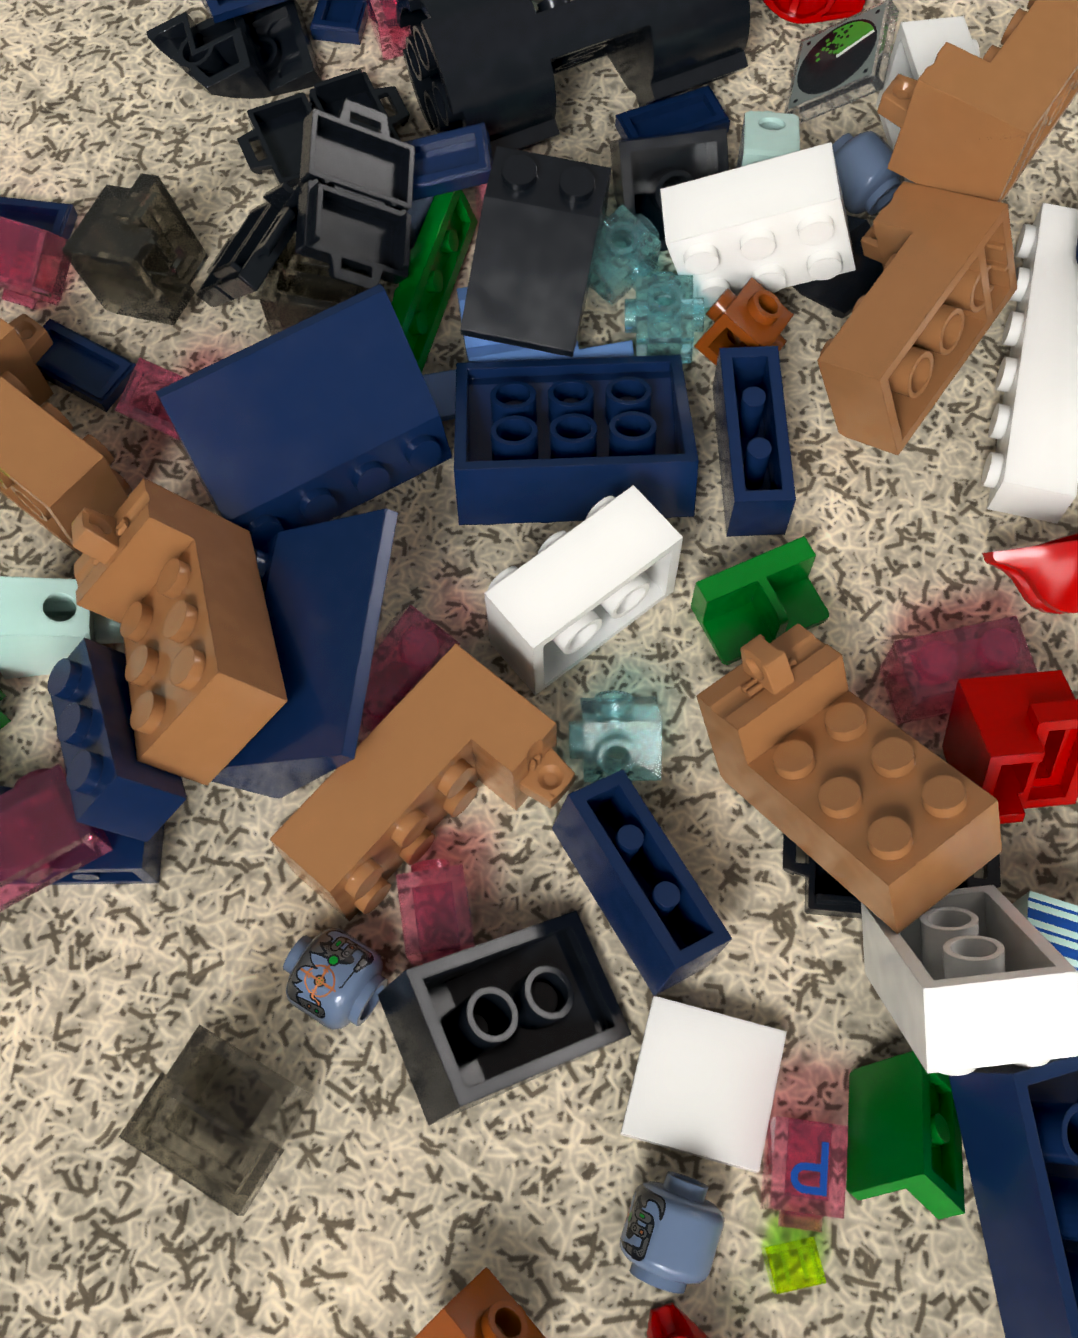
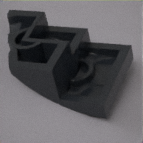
[146,0,322,99]

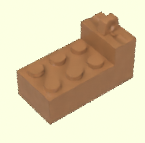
[877,0,1078,203]
[817,181,1017,455]
[0,314,132,556]
[71,478,288,786]
[696,623,1002,934]
[270,643,575,922]

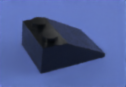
[460,146,611,357]
[377,910,632,1126]

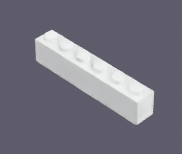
[981,203,1078,524]

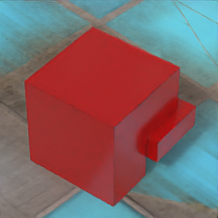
[942,670,1078,824]

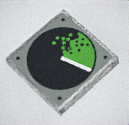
[784,0,899,124]

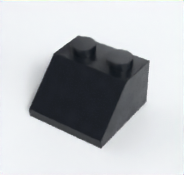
[610,128,729,255]

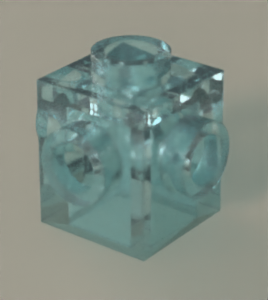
[589,204,661,306]
[625,271,704,364]
[569,690,662,782]

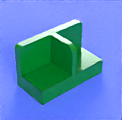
[691,536,829,665]
[846,1051,965,1220]

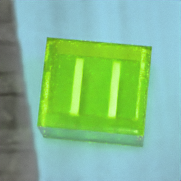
[761,1236,826,1294]

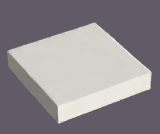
[620,996,787,1173]

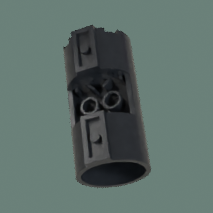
[396,0,750,160]

